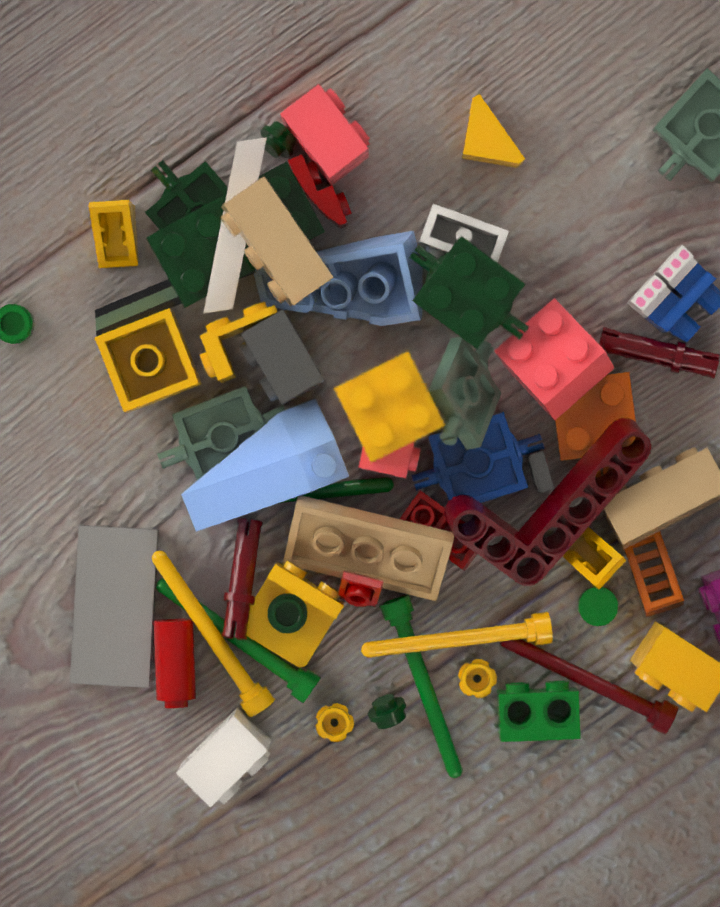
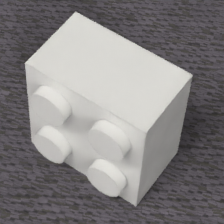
[176,707,271,808]

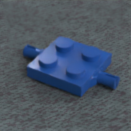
[411,412,545,503]

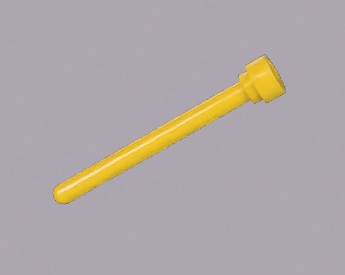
[152,550,275,718]
[361,612,553,658]

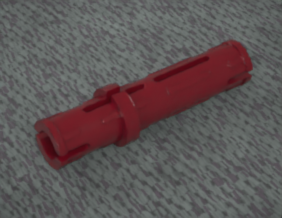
[599,327,720,379]
[221,518,263,640]

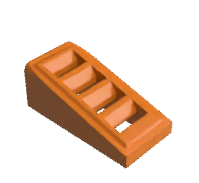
[624,531,684,617]

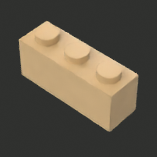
[221,177,334,306]
[602,447,720,550]

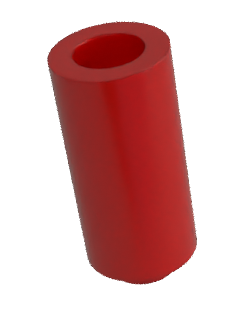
[154,618,196,708]

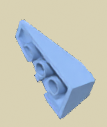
[254,231,423,326]
[181,398,349,532]

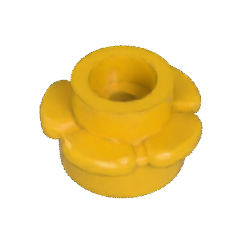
[458,659,497,698]
[315,703,354,742]

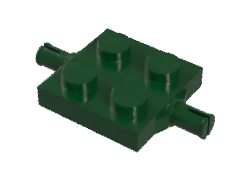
[145,160,228,230]
[409,236,530,349]

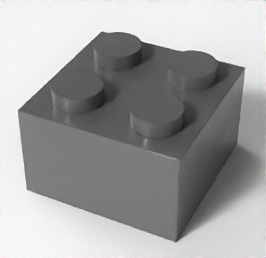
[239,310,325,405]

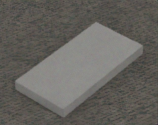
[70,525,159,688]

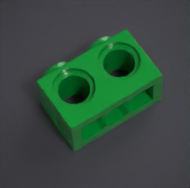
[497,681,581,742]

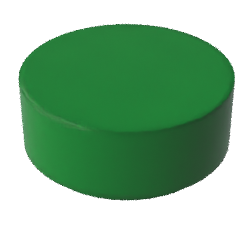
[0,304,35,344]
[577,586,618,626]

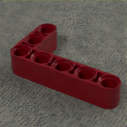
[444,418,652,586]

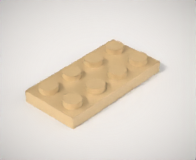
[283,495,454,601]

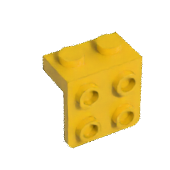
[199,301,278,383]
[246,560,345,668]

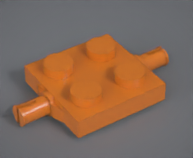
[555,372,636,477]

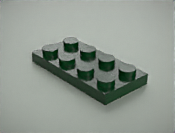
[146,161,325,308]

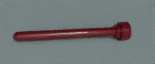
[500,639,679,735]

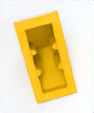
[462,94,525,168]
[89,200,138,268]
[562,527,626,589]

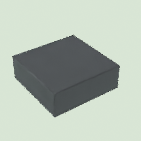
[526,450,554,493]

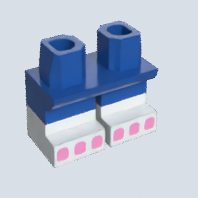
[627,245,720,343]

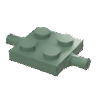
[652,68,720,182]
[428,336,501,450]
[157,386,285,480]

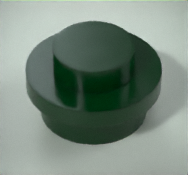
[260,121,297,158]
[268,593,308,633]
[367,694,406,729]

